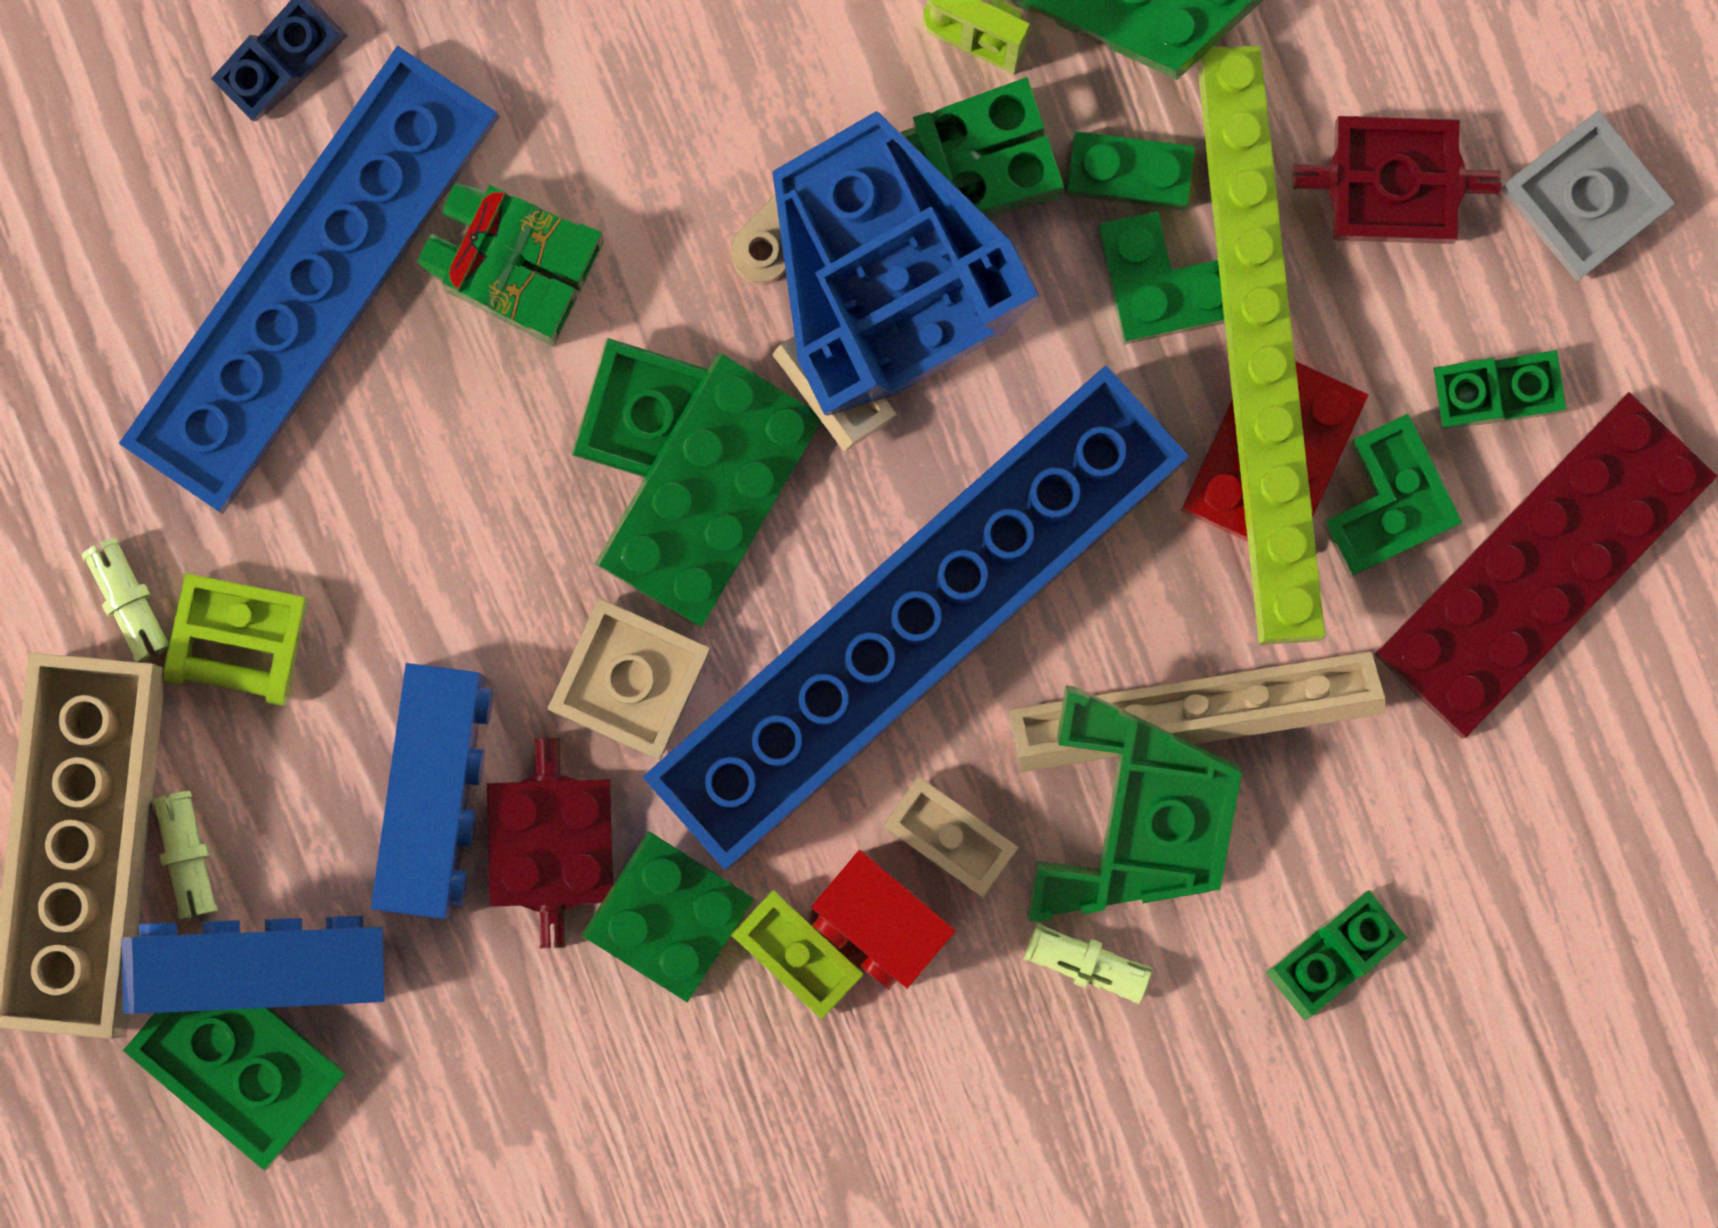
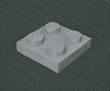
[1501,110,1675,283]

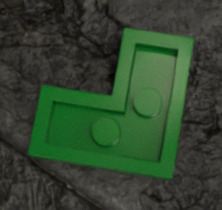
[1097,211,1225,345]
[1323,413,1463,578]

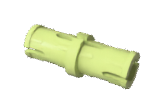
[81,538,170,663]
[152,791,218,920]
[1023,923,1153,1004]

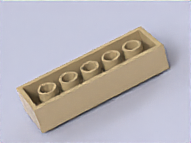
[0,652,165,1039]

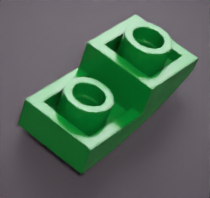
[1433,350,1567,429]
[1265,890,1408,1020]

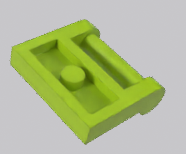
[923,0,1030,75]
[164,573,309,706]

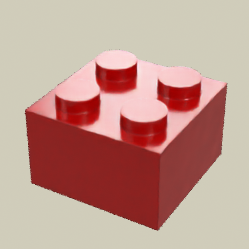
[811,849,956,990]

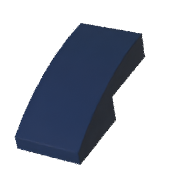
[211,0,348,121]

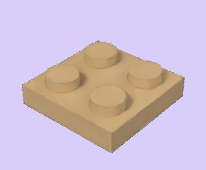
[547,598,711,761]

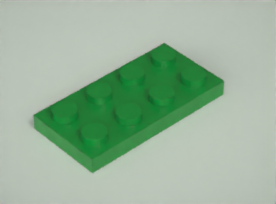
[594,353,821,627]

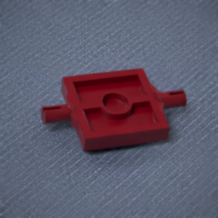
[1292,116,1502,244]
[487,738,613,949]

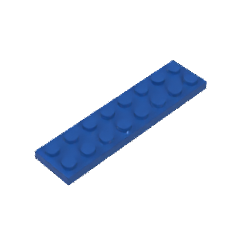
[118,45,500,514]

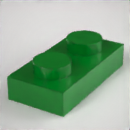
[1066,131,1195,210]

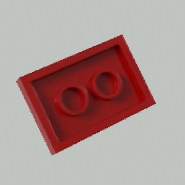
[1180,361,1369,542]

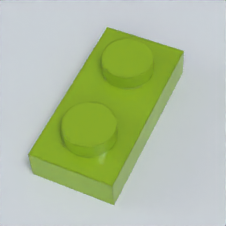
[731,890,864,1020]

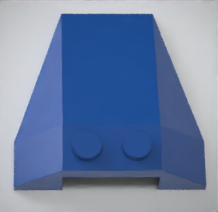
[772,111,1040,416]

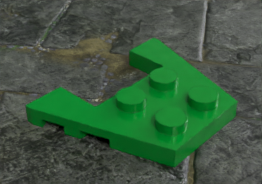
[1011,0,1263,80]
[1027,685,1242,922]

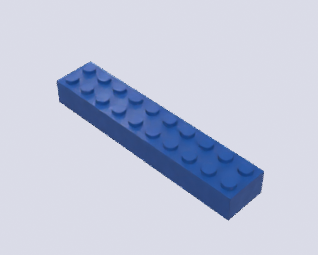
[642,365,1189,872]

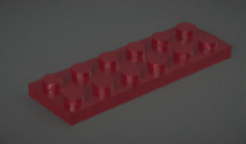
[1374,392,1718,739]

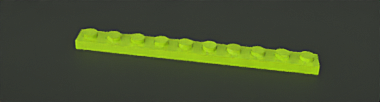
[1197,46,1325,645]

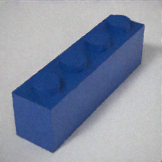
[371,663,493,919]
[121,916,385,1014]

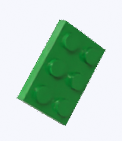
[123,1008,348,1171]

